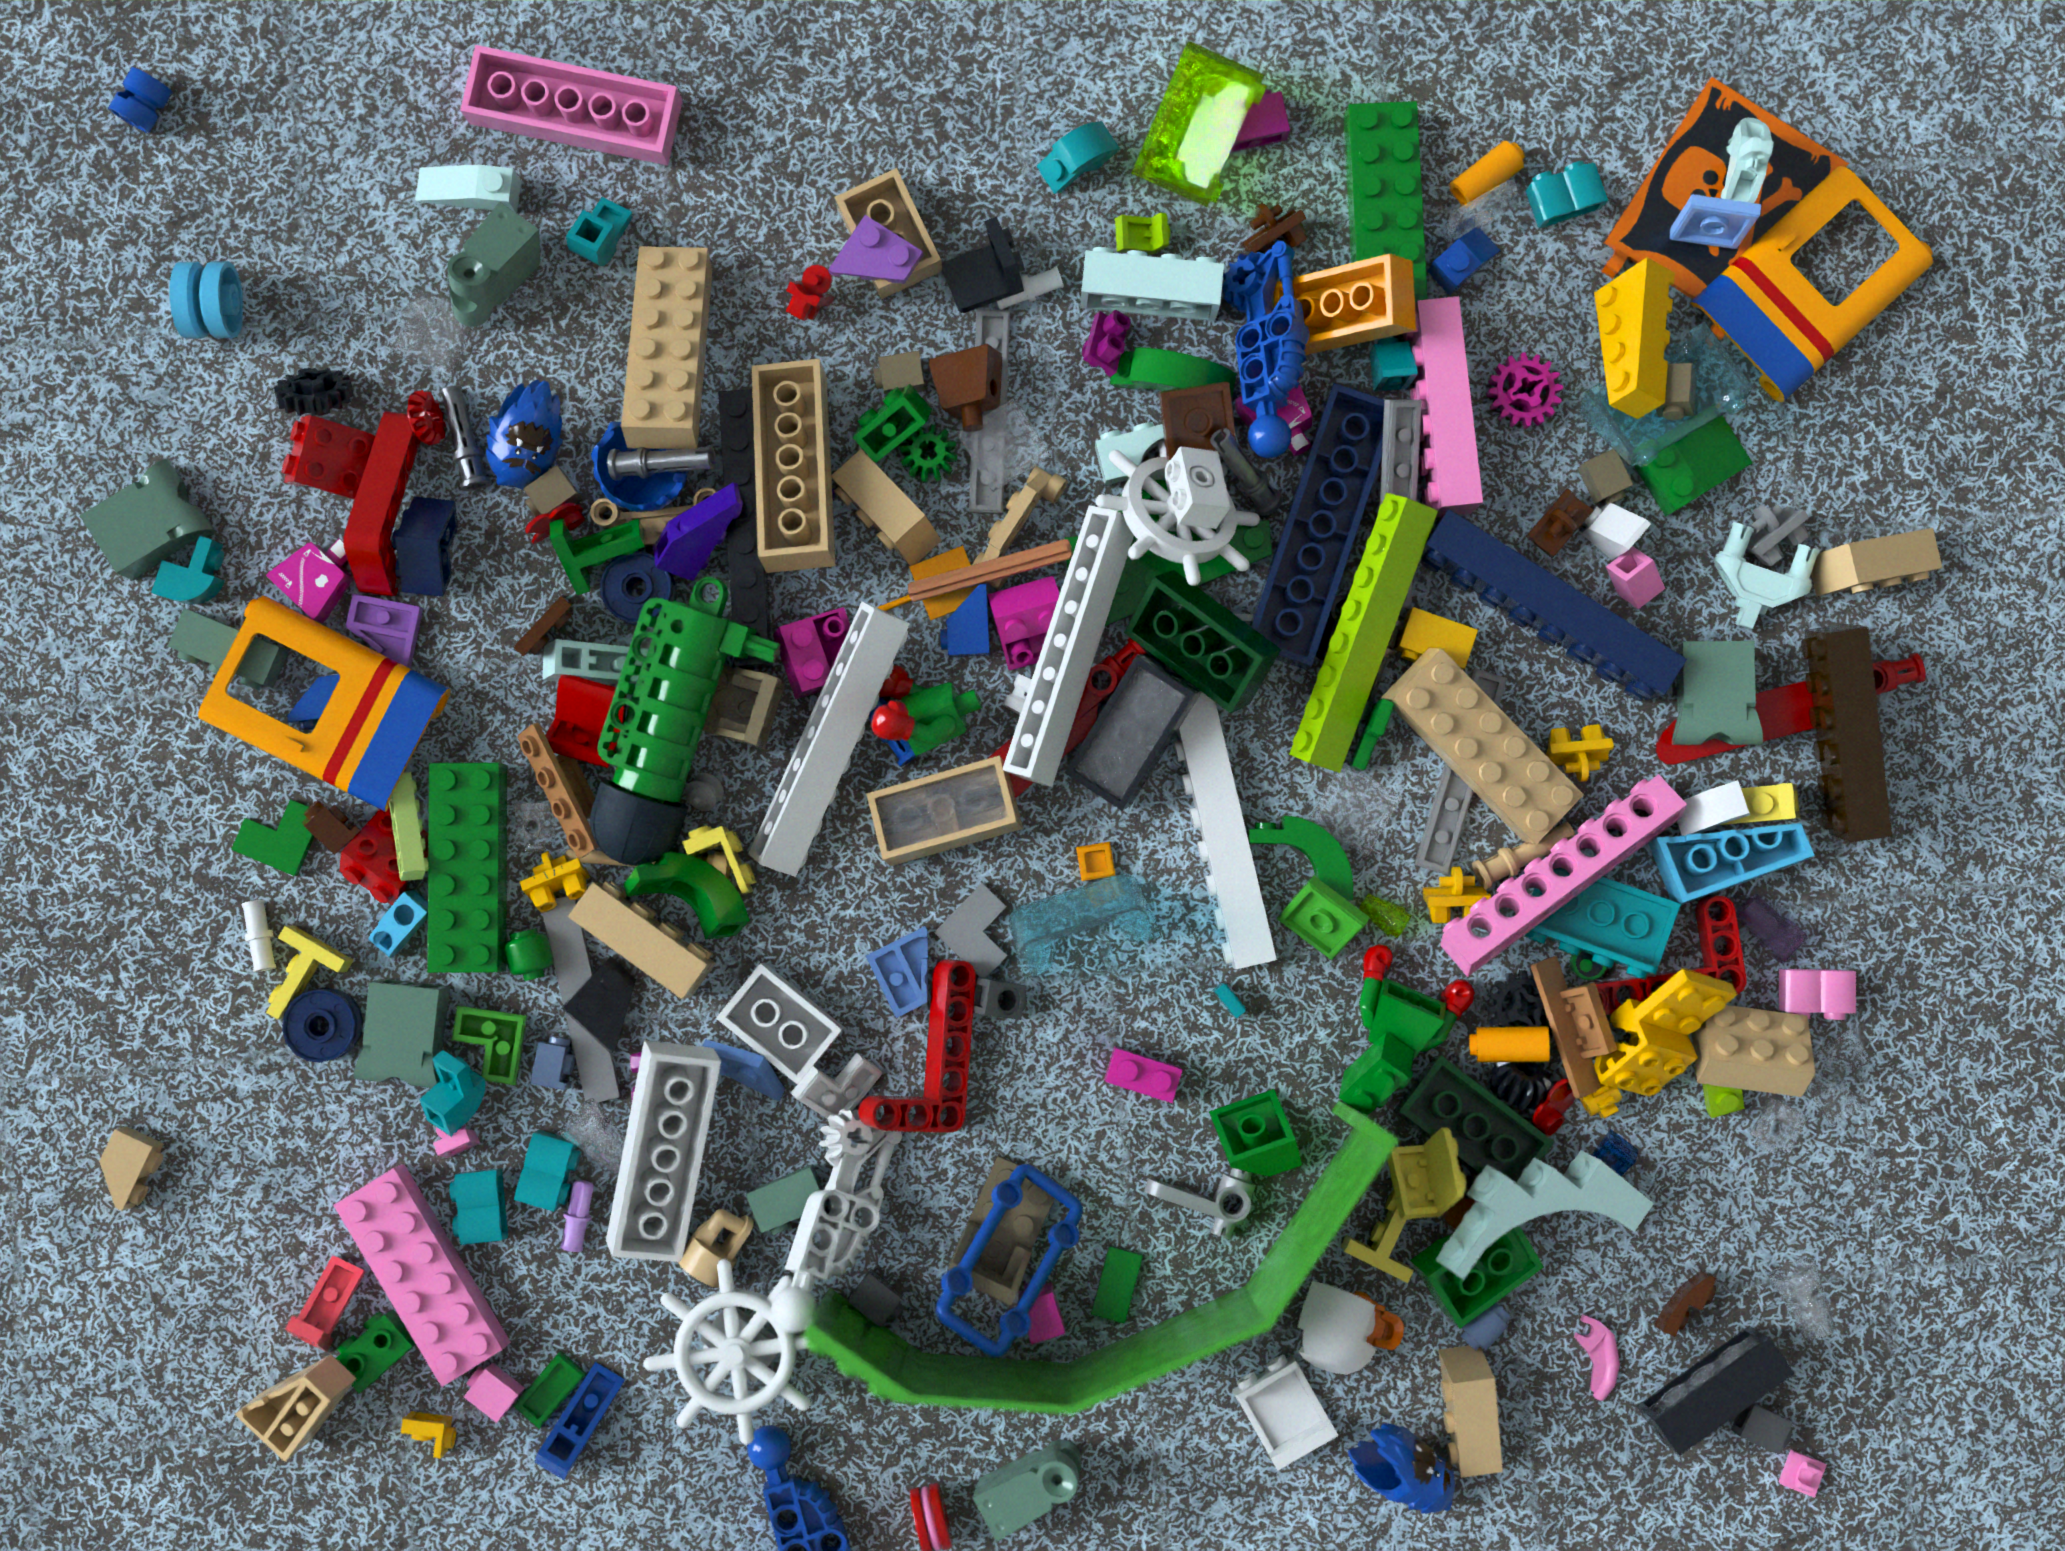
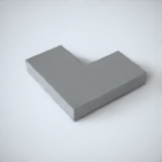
[934,883,1008,979]

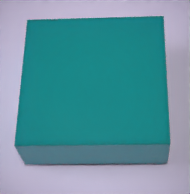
[1212,983,1246,1019]

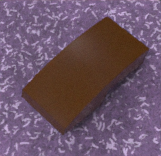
[1654,1271,1716,1337]

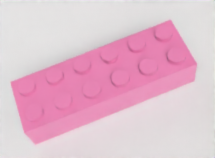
[460,45,683,166]
[1403,296,1483,517]
[333,1164,511,1387]

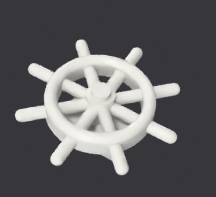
[1096,439,1260,586]
[644,1259,811,1445]

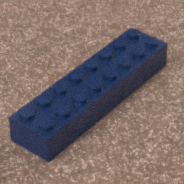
[1249,383,1385,670]
[1420,509,1687,702]

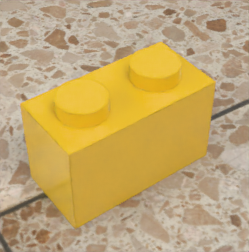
[1395,607,1478,670]

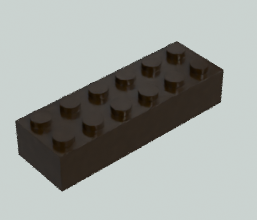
[1801,624,1893,843]

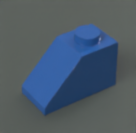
[1427,226,1501,296]
[940,584,990,657]

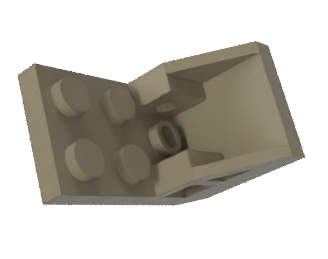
[702,665,786,750]
[947,1155,1061,1305]

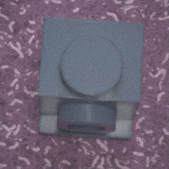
[530,1036,575,1090]

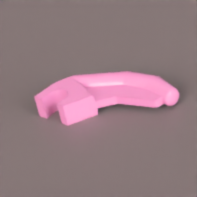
[1574,1314,1620,1401]

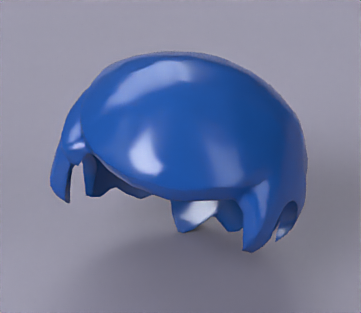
[591,421,689,512]

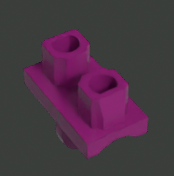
[1082,310,1131,377]

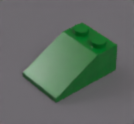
[1629,406,1753,517]
[1410,1225,1544,1329]

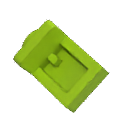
[1115,213,1171,255]
[1694,1067,1745,1118]

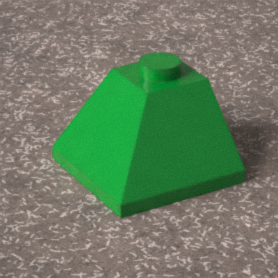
[1209,1089,1302,1177]

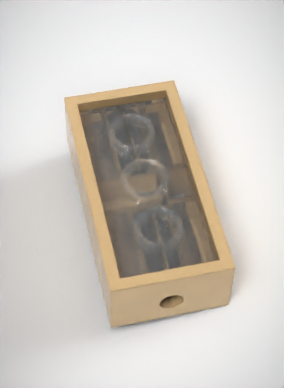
[867,755,1023,866]

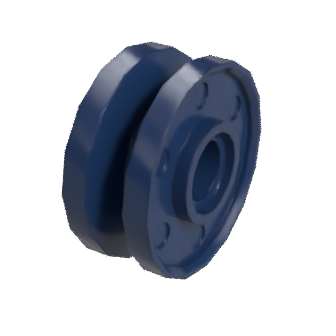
[600,551,677,626]
[282,988,364,1063]

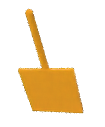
[876,545,978,621]

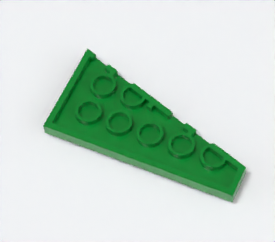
[1064,520,1272,627]

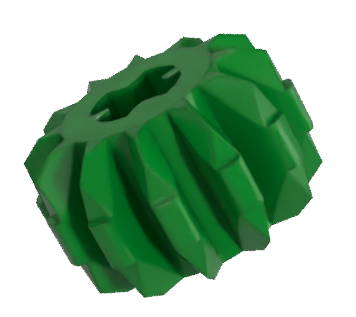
[900,424,958,483]

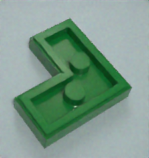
[1348,699,1395,772]
[231,799,315,876]

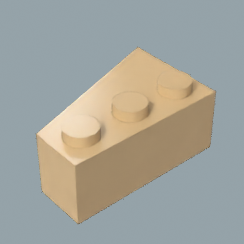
[1811,528,1943,597]
[1438,1345,1503,1478]
[235,1355,357,1462]

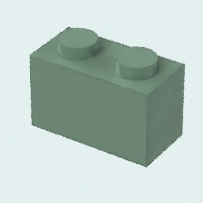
[745,1164,829,1235]

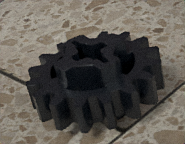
[274,367,354,416]
[1485,970,1553,1035]

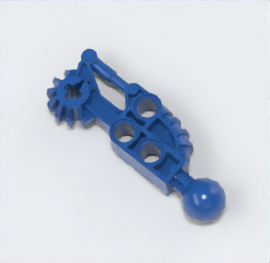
[1222,241,1310,458]
[747,1425,852,1551]

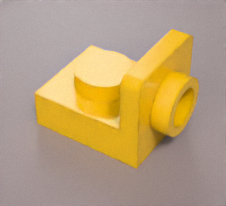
[401,1411,456,1459]

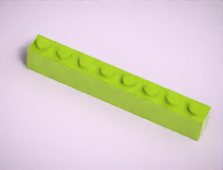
[1289,493,1438,773]

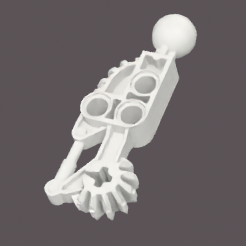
[772,1108,902,1333]

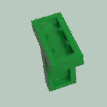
[550,518,645,596]

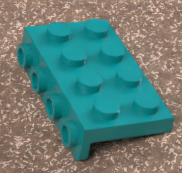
[1524,857,1681,980]

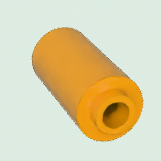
[1449,140,1525,210]
[1469,1026,1550,1062]

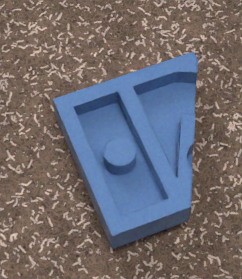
[866,926,928,1018]

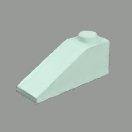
[415,165,521,213]
[542,639,649,684]

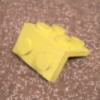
[683,825,756,894]
[1387,1128,1466,1220]

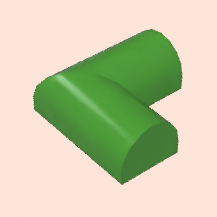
[452,1005,528,1085]

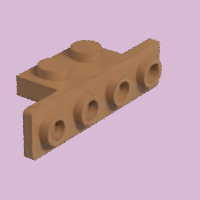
[518,723,599,859]
[1531,956,1618,1099]

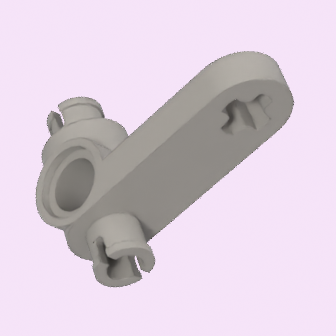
[1144,1168,1256,1240]

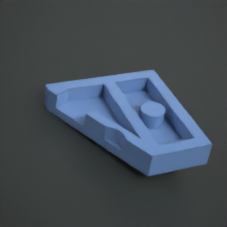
[702,1039,785,1101]

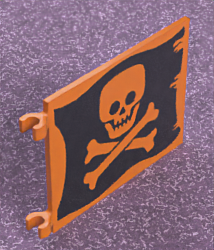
[1601,76,1849,345]

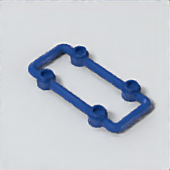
[936,1164,1083,1357]

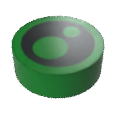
[1570,951,1606,980]

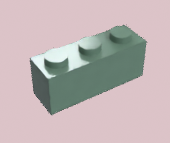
[168,608,289,691]

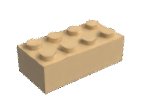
[568,881,716,999]

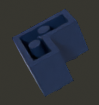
[392,496,458,597]

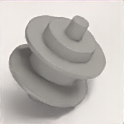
[685,773,724,811]

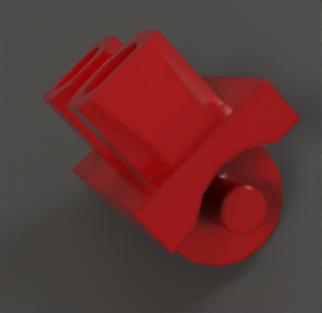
[786,265,834,321]

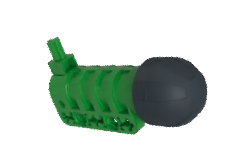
[590,577,781,866]

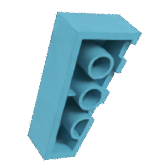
[1648,823,1815,906]

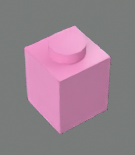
[1606,546,1665,609]
[464,1363,525,1423]

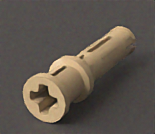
[1472,822,1575,890]

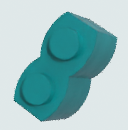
[1525,161,1608,228]
[514,1130,582,1212]
[449,1168,508,1245]

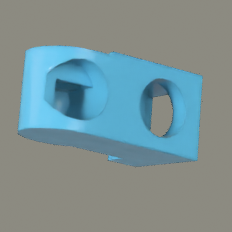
[368,890,428,958]

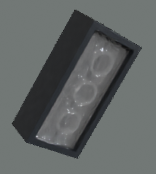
[1064,653,1202,811]
[1637,1326,1795,1456]

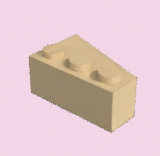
[831,449,942,566]

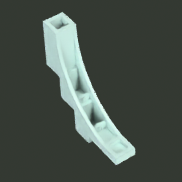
[1436,1150,1654,1280]

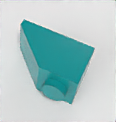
[1370,338,1418,392]

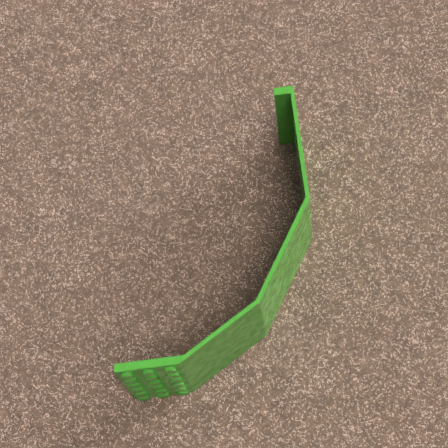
[802,1100,1399,1414]

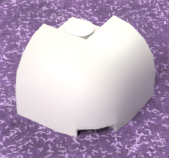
[1297,1281,1377,1374]

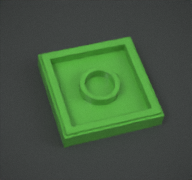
[1276,875,1370,960]

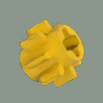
[1579,1078,1622,1119]

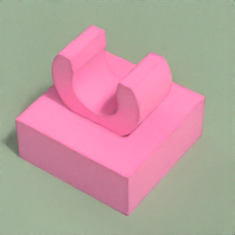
[433,1124,480,1158]
[1779,1449,1827,1498]

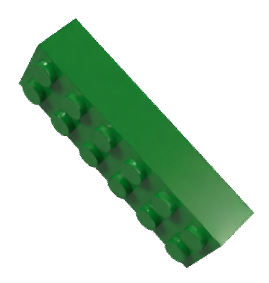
[1344,101,1428,304]
[427,763,507,973]

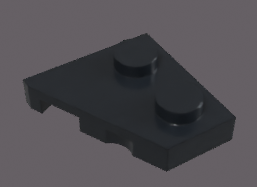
[561,956,636,1053]

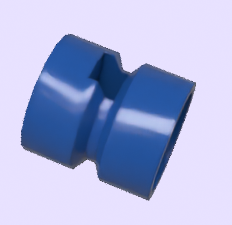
[108,67,173,133]

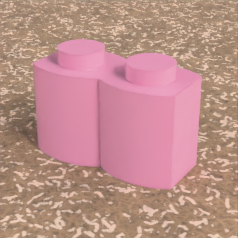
[1779,969,1856,1020]

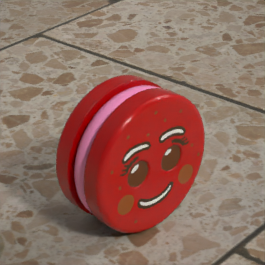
[910,1483,953,1551]

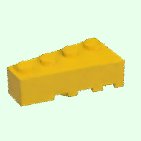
[1594,257,1675,420]

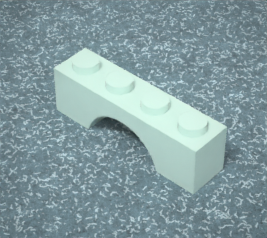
[1095,422,1239,486]

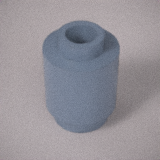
[1460,1303,1511,1351]

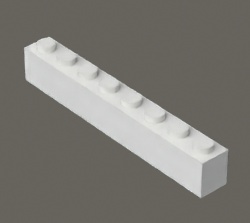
[1002,506,1134,787]
[748,602,910,877]
[1173,692,1277,969]

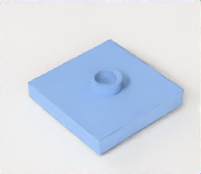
[1670,194,1761,249]

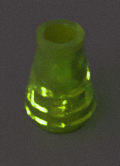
[1359,893,1412,939]

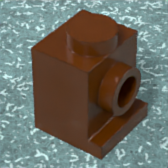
[302,799,360,855]

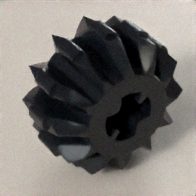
[1490,1062,1551,1111]

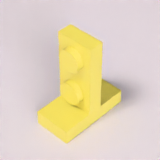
[1720,783,1800,825]
[266,926,354,1020]
[1340,1190,1414,1283]

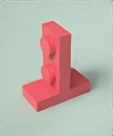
[285,1255,365,1352]

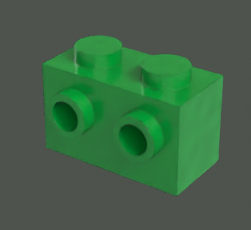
[852,384,932,463]
[1338,1032,1414,1117]
[335,1309,416,1394]

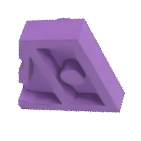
[828,215,924,284]
[346,594,423,669]

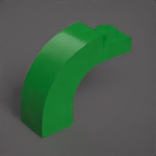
[1109,347,1237,400]
[1247,816,1353,901]
[623,852,750,940]

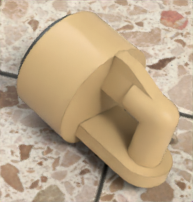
[678,1209,754,1289]

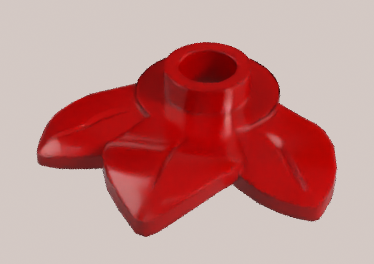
[525,503,585,544]
[1532,1079,1576,1137]

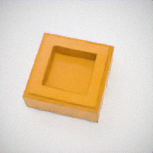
[1076,842,1116,881]

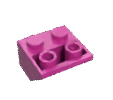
[987,576,1060,671]
[773,607,850,700]

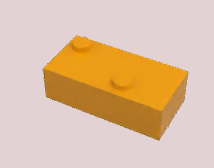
[1273,253,1416,355]

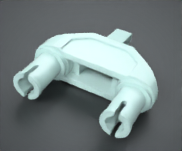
[1721,117,1774,203]
[1714,522,1820,629]

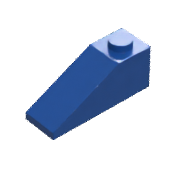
[535,1362,625,1480]

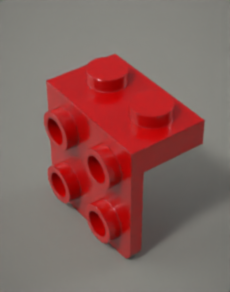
[282,415,375,500]
[545,675,627,768]
[339,807,428,905]

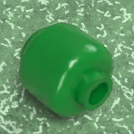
[504,928,554,981]

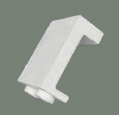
[1233,1355,1339,1471]

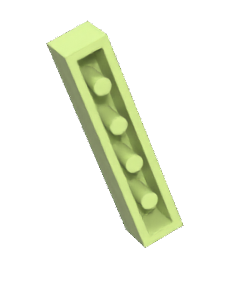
[389,772,428,881]

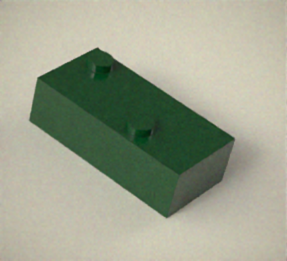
[1124,570,1282,714]
[1393,1055,1554,1183]

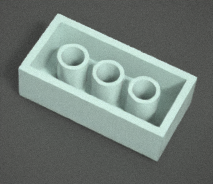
[1080,247,1224,321]

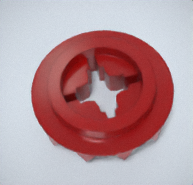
[407,390,446,445]

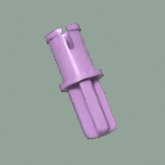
[560,1180,594,1252]

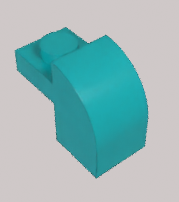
[1036,121,1120,194]
[566,197,633,266]
[151,536,225,605]
[419,1050,486,1136]

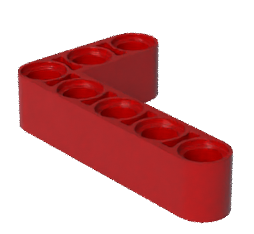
[344,411,421,596]
[1580,896,1747,1015]
[858,959,976,1133]

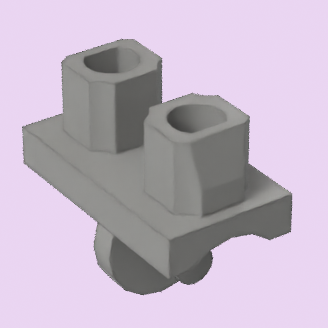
[1745,504,1809,566]

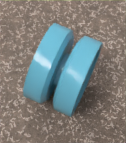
[169,261,243,339]

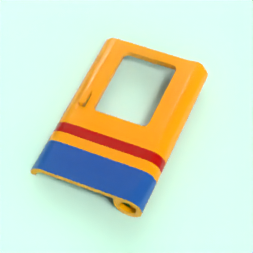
[1689,166,1933,402]
[198,596,451,812]

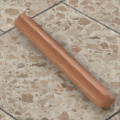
[908,539,1073,602]

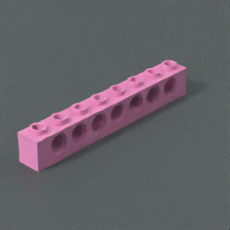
[1440,774,1687,977]

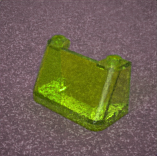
[1131,41,1267,207]

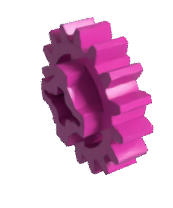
[1486,352,1563,429]

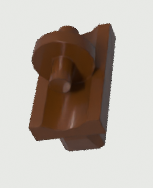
[1241,202,1308,254]
[1526,488,1594,558]

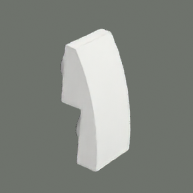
[1677,780,1750,836]

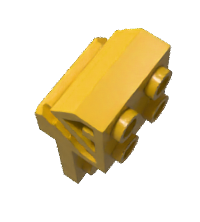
[1594,968,1737,1097]

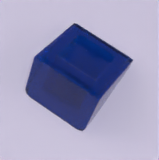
[1591,1129,1638,1176]

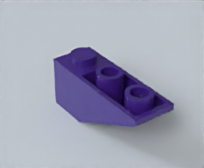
[653,482,743,581]

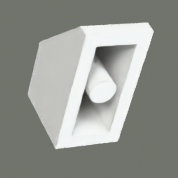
[1581,503,1651,560]

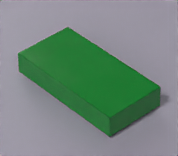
[1091,1245,1143,1324]
[513,1351,587,1429]

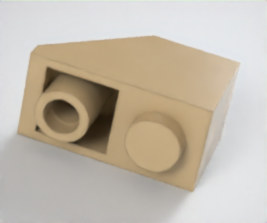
[99,1126,164,1211]

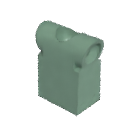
[447,202,541,327]
[79,459,216,580]
[1672,641,1763,745]
[354,978,450,1088]
[972,1439,1082,1542]

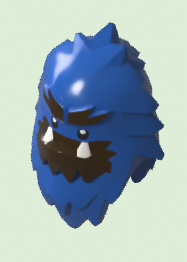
[486,380,563,490]
[1348,1423,1455,1514]

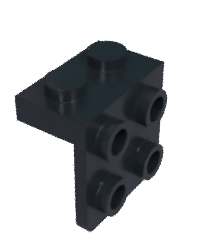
[942,216,1025,313]

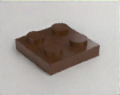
[1158,381,1236,461]
[513,595,573,657]

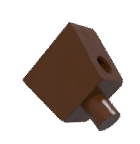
[929,343,1002,432]

